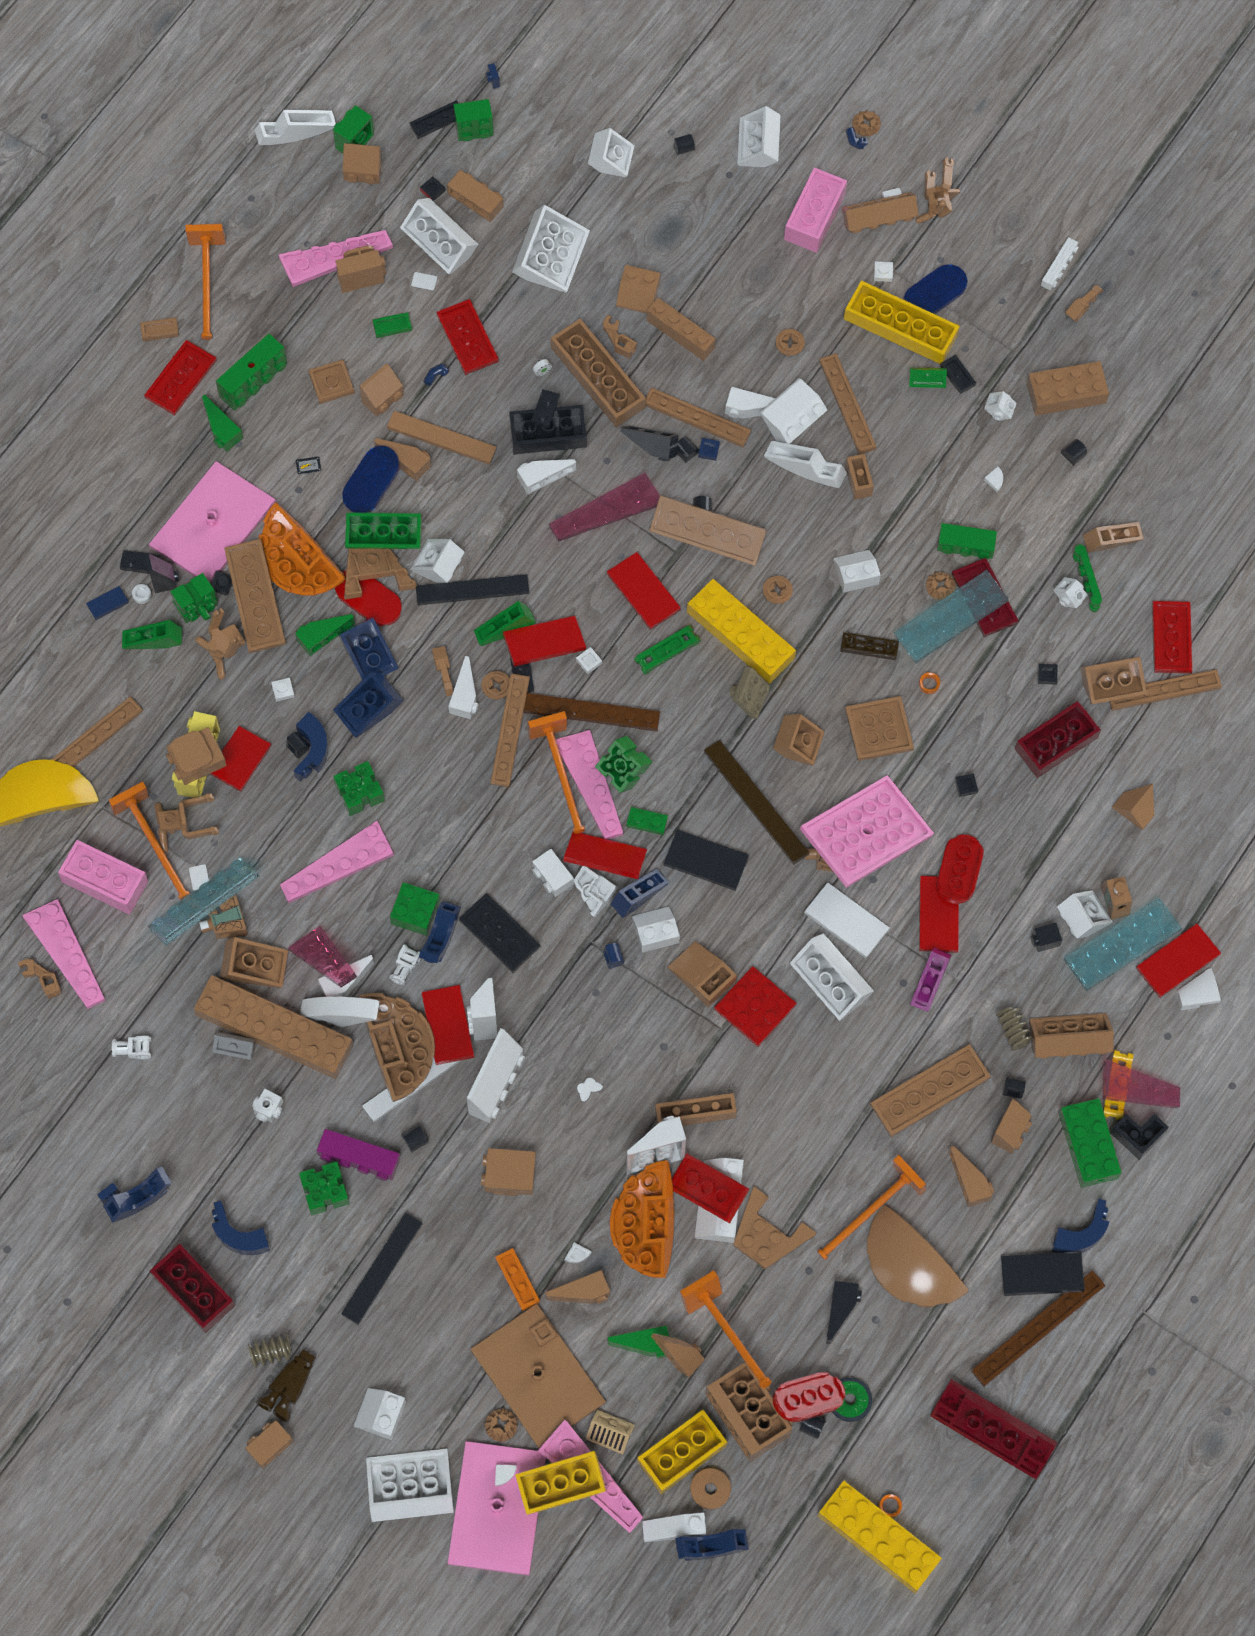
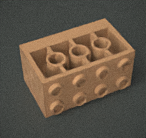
[705,1362,793,1462]

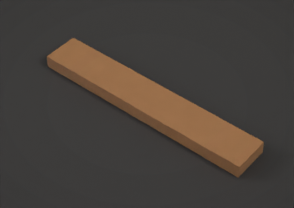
[819,353,876,455]
[646,388,751,448]
[387,411,497,465]
[1109,669,1222,711]
[490,674,530,788]
[51,696,143,767]

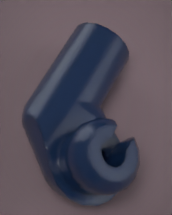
[846,127,868,149]
[423,364,449,386]

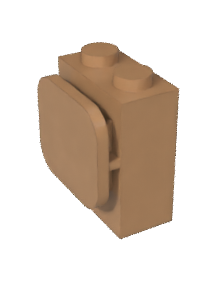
[335,245,386,293]
[165,727,227,785]
[481,1148,536,1196]

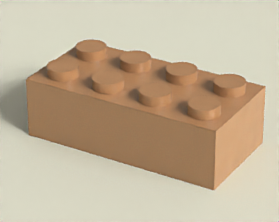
[1027,361,1109,416]

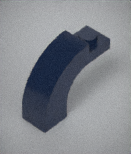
[293,711,328,782]
[419,901,461,963]
[103,1167,172,1223]
[1052,1199,1110,1253]
[211,1200,270,1255]
[675,1529,749,1561]

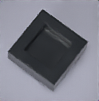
[420,176,445,201]
[211,570,232,596]
[1038,664,1058,685]
[955,773,978,797]

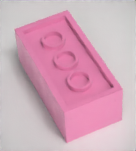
[784,167,847,253]
[58,840,148,915]

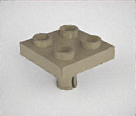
[730,667,770,719]

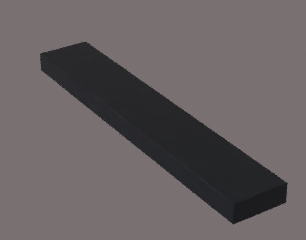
[416,574,529,605]
[341,1213,423,1326]

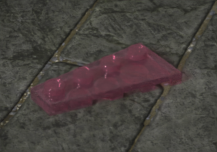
[288,926,357,988]
[1103,1059,1180,1108]

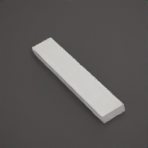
[362,1058,462,1122]

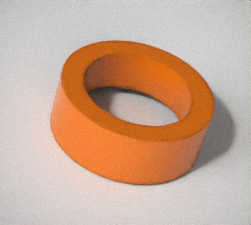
[919,672,940,694]
[879,1494,902,1518]

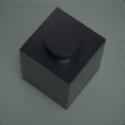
[1031,923,1062,952]

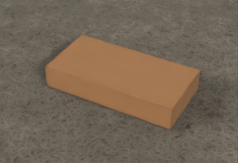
[140,317,179,341]

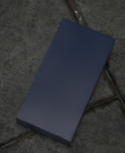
[86,586,129,620]

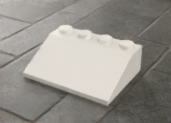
[512,205,590,293]
[467,1028,525,1123]
[626,1116,686,1175]
[366,1449,454,1522]

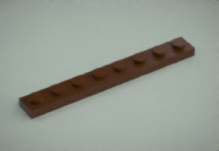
[523,693,660,732]
[971,1270,1106,1387]

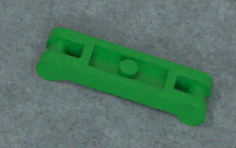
[1073,544,1102,612]
[634,625,701,675]

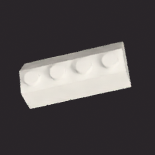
[400,198,478,274]
[790,933,874,1021]
[467,978,497,1041]
[695,1158,744,1243]

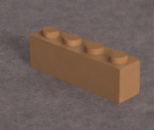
[842,192,919,233]
[646,298,716,361]
[655,1093,737,1126]

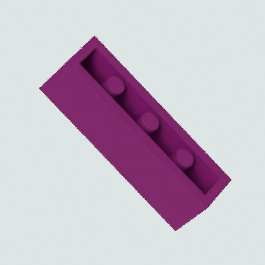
[316,1129,400,1181]

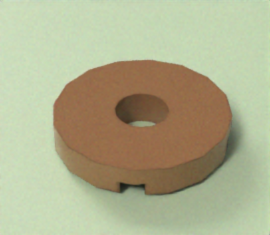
[690,1468,731,1510]

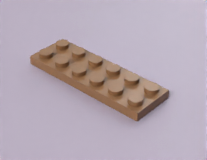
[650,495,767,566]
[224,539,286,654]
[870,1044,991,1137]

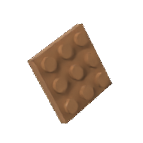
[845,696,914,761]

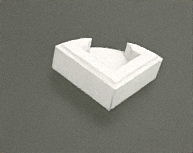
[984,467,1003,492]
[564,1242,592,1263]
[495,1465,517,1486]

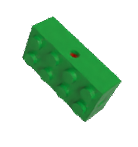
[216,333,287,411]
[1059,1099,1122,1188]

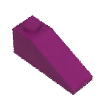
[910,948,952,1012]

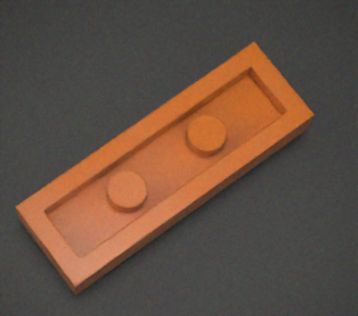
[495,1248,540,1311]

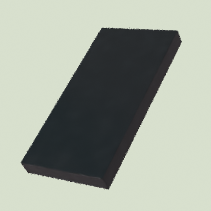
[664,830,749,891]
[459,893,541,973]
[1001,1252,1085,1296]

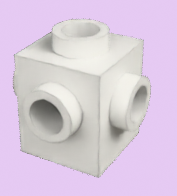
[984,391,1017,421]
[1053,577,1087,608]
[252,1089,283,1123]

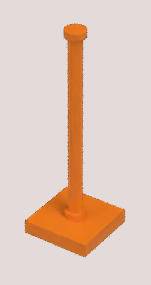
[186,224,226,340]
[528,711,585,834]
[109,781,190,900]
[817,1155,926,1260]
[680,1270,772,1389]

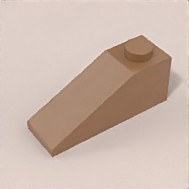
[374,438,431,481]
[1083,522,1144,553]
[949,1146,994,1207]
[545,1270,610,1304]
[651,1333,705,1377]

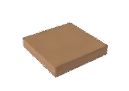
[308,360,355,404]

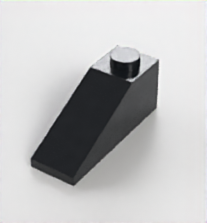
[621,425,679,461]
[145,553,179,594]
[826,1281,862,1344]

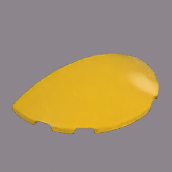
[0,759,99,827]

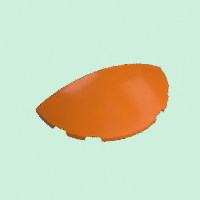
[259,502,346,596]
[610,1160,674,1278]

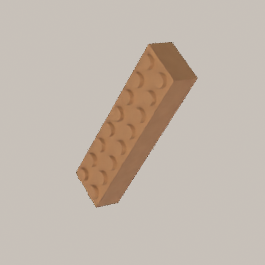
[194,975,353,1079]

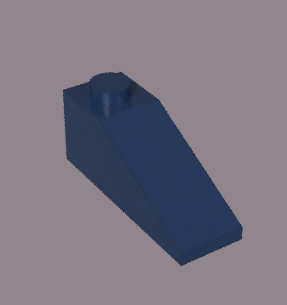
[610,869,669,918]

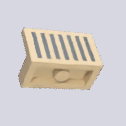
[586,1410,635,1454]

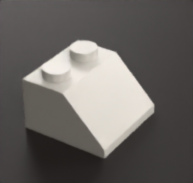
[588,128,635,177]
[410,539,465,583]
[833,550,881,593]
[1057,890,1113,939]
[632,907,680,953]
[354,1388,406,1440]

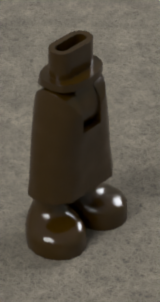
[256,1350,316,1423]

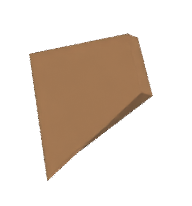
[1112,784,1154,830]

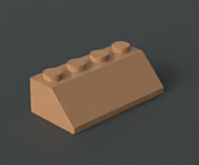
[1029,1013,1114,1059]

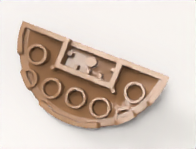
[359,993,435,1102]
[867,1205,969,1307]

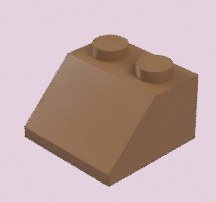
[343,143,382,184]
[616,265,661,314]
[360,363,404,417]
[773,714,825,766]
[991,1099,1032,1154]

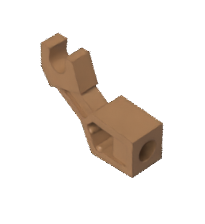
[1065,285,1104,323]
[603,315,637,359]
[432,646,453,697]
[18,959,62,999]

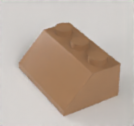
[1081,657,1147,704]

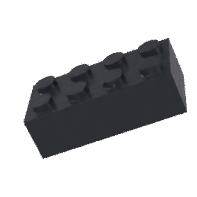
[509,405,587,455]

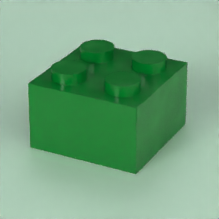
[454,99,494,141]
[333,105,374,153]
[390,882,440,936]

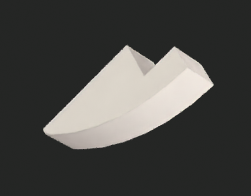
[255,110,336,145]
[764,441,847,488]
[300,997,380,1027]

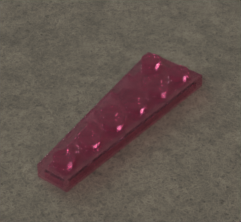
[549,473,660,542]

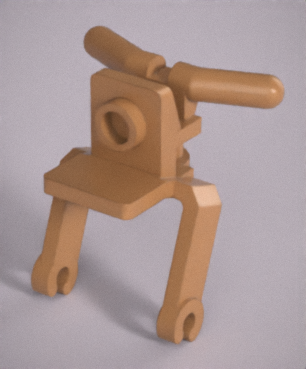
[916,157,960,224]
[195,608,245,680]
[154,794,219,853]

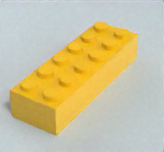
[844,280,960,364]
[687,579,796,684]
[818,1481,942,1594]

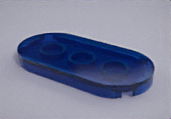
[903,264,968,314]
[342,445,400,513]

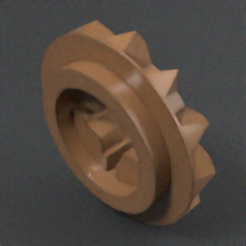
[852,110,881,136]
[775,329,805,357]
[926,571,956,600]
[763,576,793,605]
[481,671,510,701]
[485,1408,517,1442]

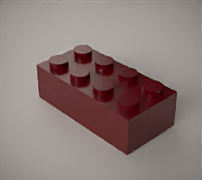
[1015,701,1101,778]
[150,1244,235,1333]

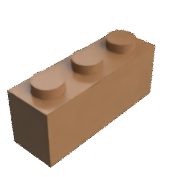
[447,170,504,222]

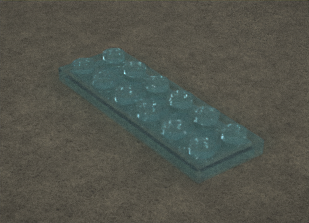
[894,570,1009,663]
[148,858,259,945]
[1064,898,1182,991]

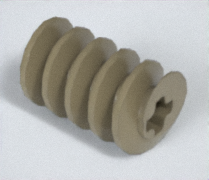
[996,1007,1033,1051]
[248,1334,292,1368]

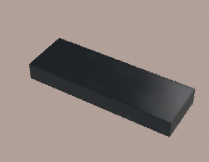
[409,100,459,139]

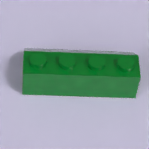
[345,513,422,549]

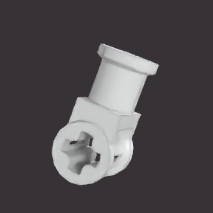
[389,944,421,986]
[112,1036,152,1060]

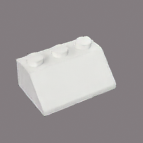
[737,106,781,167]
[760,378,827,444]

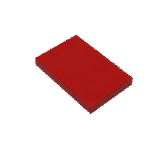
[210,726,272,792]

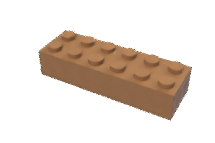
[551,319,646,427]

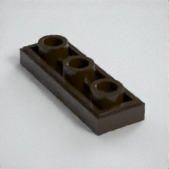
[840,632,899,661]

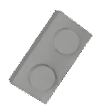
[213,1032,255,1060]

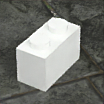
[532,849,574,897]

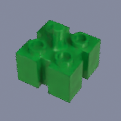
[170,573,218,623]
[595,736,653,793]
[333,761,385,816]
[299,1162,349,1216]

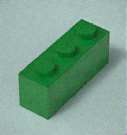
[937,523,997,559]

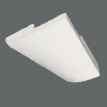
[574,866,618,917]
[1176,968,1221,1010]

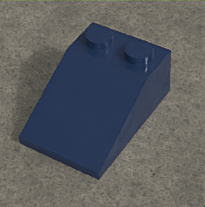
[338,617,399,680]
[333,671,404,738]

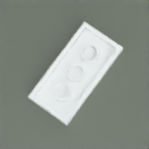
[804,883,890,958]

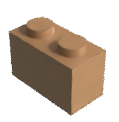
[845,454,874,500]
[245,1421,294,1469]

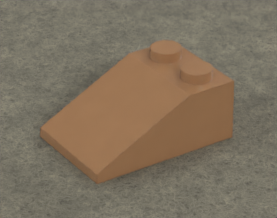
[220,937,288,988]

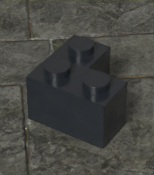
[1110,1114,1169,1160]

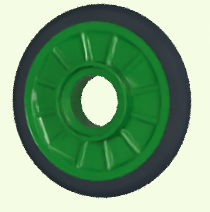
[832,1378,872,1422]

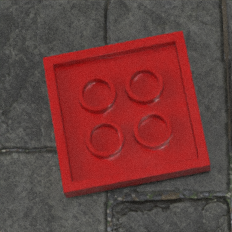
[714,966,797,1047]

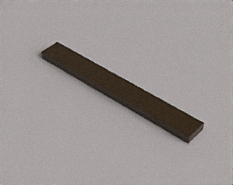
[704,740,809,865]

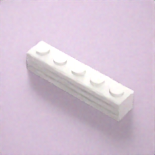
[1041,237,1079,291]

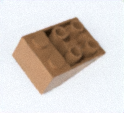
[667,941,737,1008]

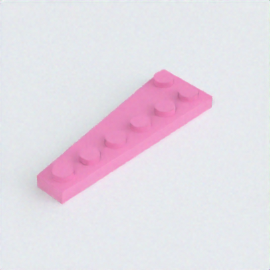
[279,230,393,287]
[556,730,623,840]
[280,821,394,903]
[23,899,105,1009]
[538,1420,644,1533]

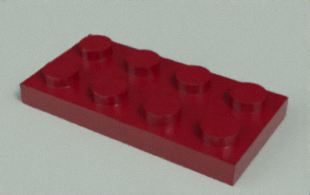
[952,558,1019,637]

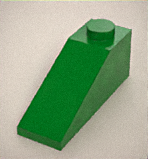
[202,394,243,452]
[473,601,536,646]
[295,614,355,656]
[122,620,182,649]
[607,1325,669,1359]

